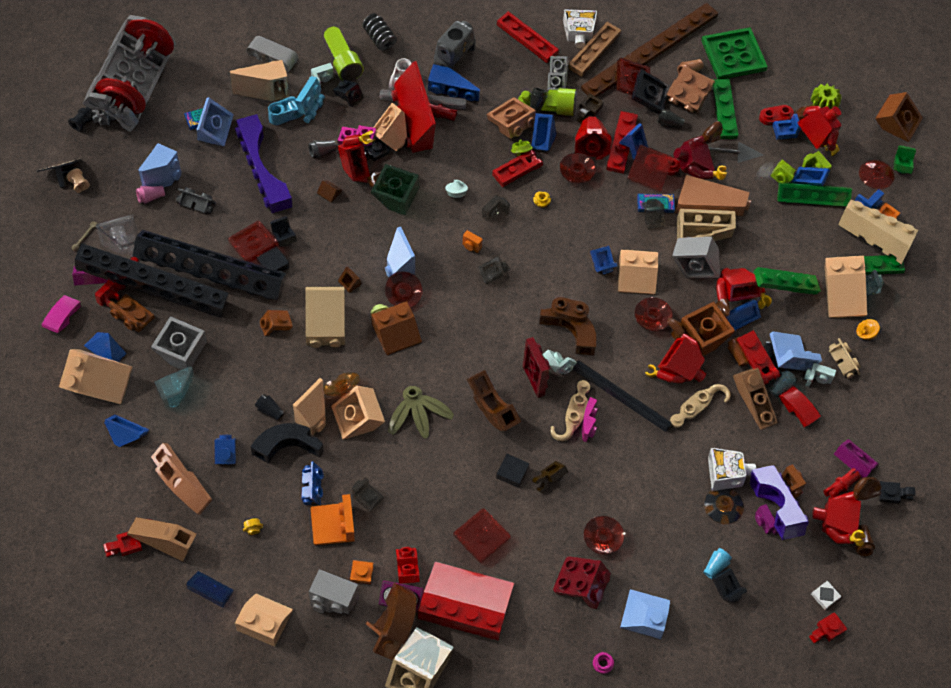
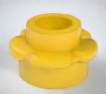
[533,192,551,208]
[243,518,263,535]

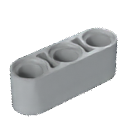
[246,36,299,72]

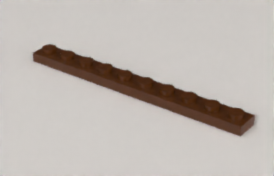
[581,3,718,97]

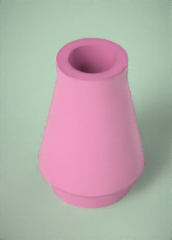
[136,186,165,204]

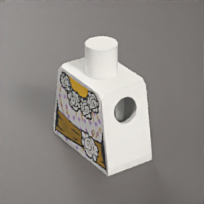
[563,9,597,48]
[708,448,756,491]

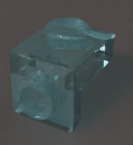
[866,270,884,297]

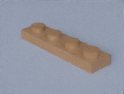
[568,22,621,77]

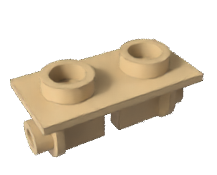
[829,338,861,379]

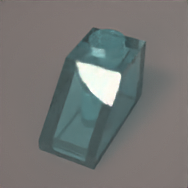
[154,366,194,408]

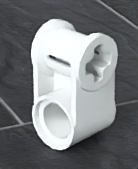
[389,58,411,90]

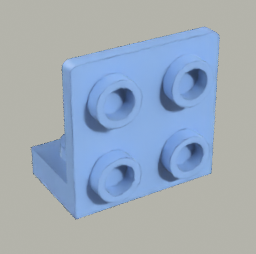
[770,332,822,371]

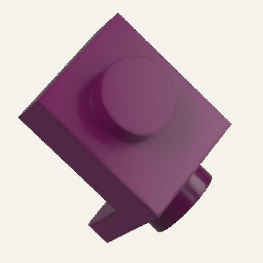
[755,504,778,535]

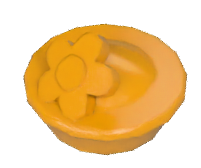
[856,319,880,340]

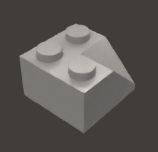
[672,237,721,278]
[151,316,207,373]
[309,569,359,614]

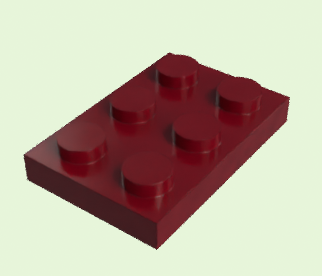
[522,337,550,398]

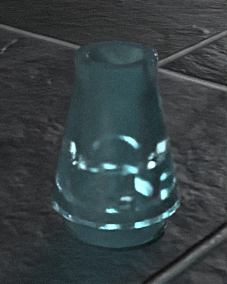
[768,370,797,398]

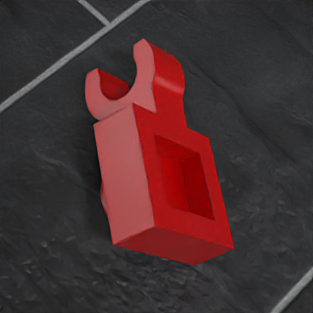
[103,532,142,557]
[809,612,847,643]

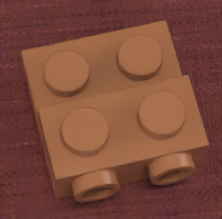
[666,66,715,113]
[487,97,536,139]

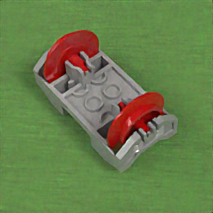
[83,15,176,132]

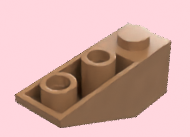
[733,368,778,430]
[127,517,196,561]

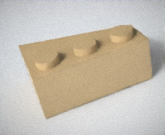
[677,209,736,241]

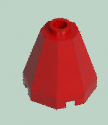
[574,117,612,160]

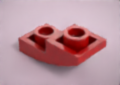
[779,386,821,427]
[396,547,420,584]

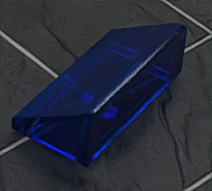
[186,571,234,608]

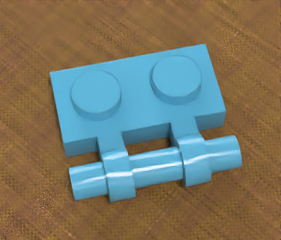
[295,76,325,123]

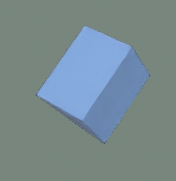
[197,97,234,146]

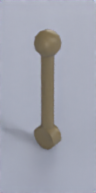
[72,221,98,252]

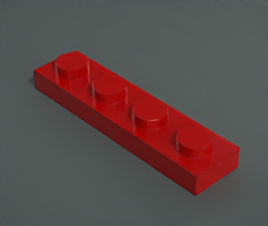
[497,11,559,63]
[606,111,638,174]

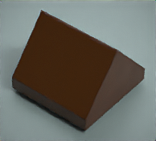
[317,180,342,203]
[338,267,362,293]

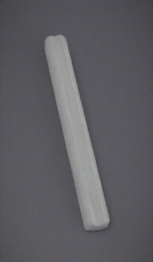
[380,89,467,109]

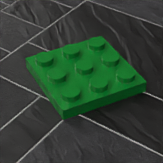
[701,27,768,79]

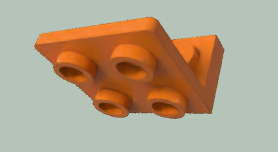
[311,494,355,546]

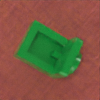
[894,145,916,174]

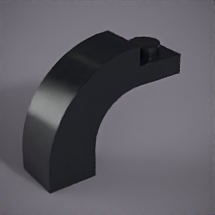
[250,423,324,464]

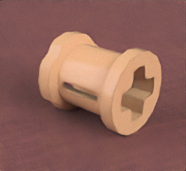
[67,168,90,193]

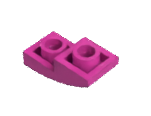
[338,125,376,146]
[42,295,81,333]
[582,397,598,442]

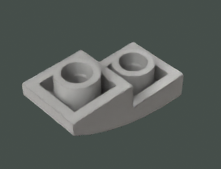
[547,56,569,91]

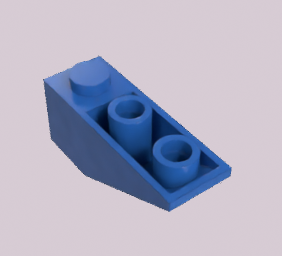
[428,64,480,101]

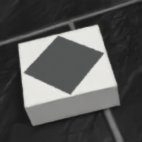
[811,581,841,610]

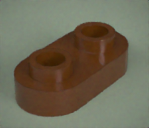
[551,297,589,322]

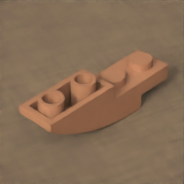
[151,443,212,514]

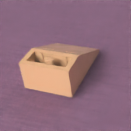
[230,60,289,101]

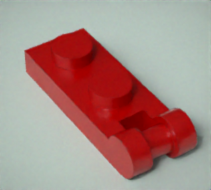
[492,150,544,187]
[736,330,780,385]

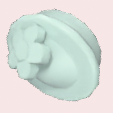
[445,180,468,198]

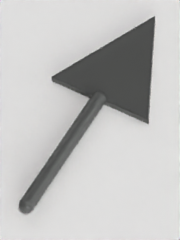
[709,141,763,163]

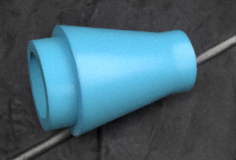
[703,548,732,579]

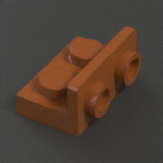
[109,294,155,333]

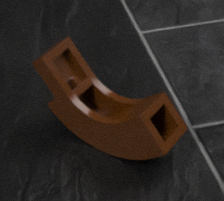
[539,304,596,356]
[467,370,521,431]
[373,583,416,660]

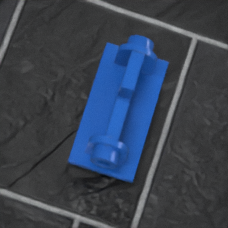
[301,461,323,505]

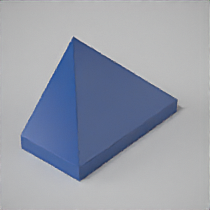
[532,113,557,151]
[792,167,830,185]
[84,332,126,362]
[104,414,149,447]

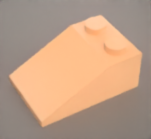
[824,256,867,318]
[59,349,133,404]

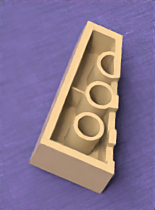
[838,200,918,264]

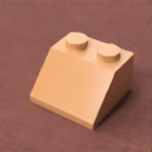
[618,250,658,295]
[331,386,385,440]
[235,594,293,647]

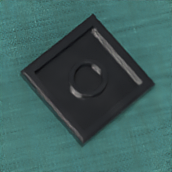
[631,69,670,114]

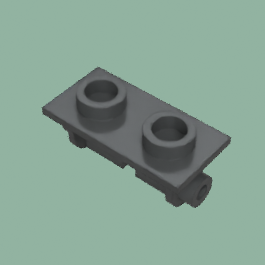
[176,187,216,214]

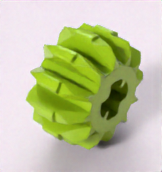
[811,83,842,110]

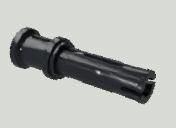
[68,106,95,132]

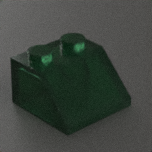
[371,164,420,215]

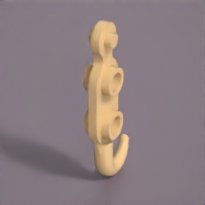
[550,380,590,441]
[670,384,731,428]

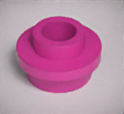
[593,652,614,674]

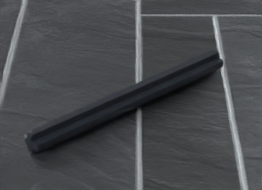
[573,360,672,432]

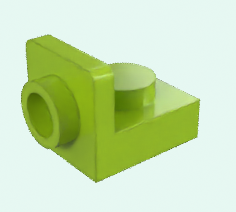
[802,151,832,175]
[770,159,796,183]

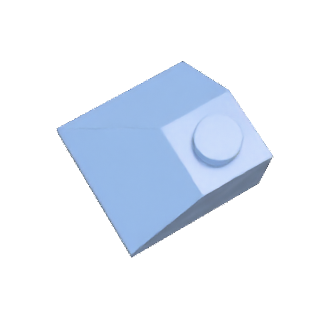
[385,227,415,279]
[620,589,670,639]

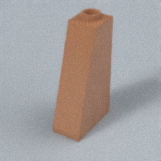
[675,175,751,216]

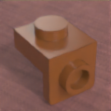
[260,310,293,336]
[782,464,806,499]

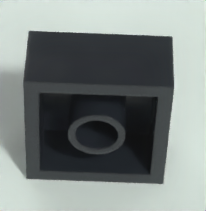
[256,246,289,272]
[496,454,529,488]

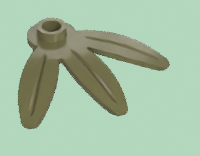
[388,386,454,439]

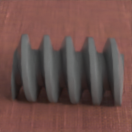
[362,13,397,50]

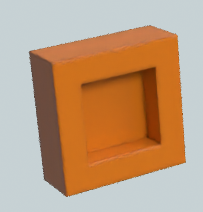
[878,203,900,219]
[462,230,483,253]
[350,560,374,584]

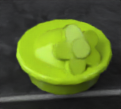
[511,140,533,156]

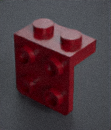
[553,556,611,609]

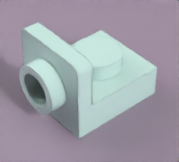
[309,63,334,86]
[543,350,576,375]
[804,363,836,387]

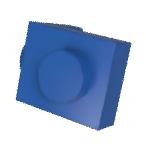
[772,114,802,140]
[855,189,884,210]
[590,246,618,274]
[215,435,236,464]

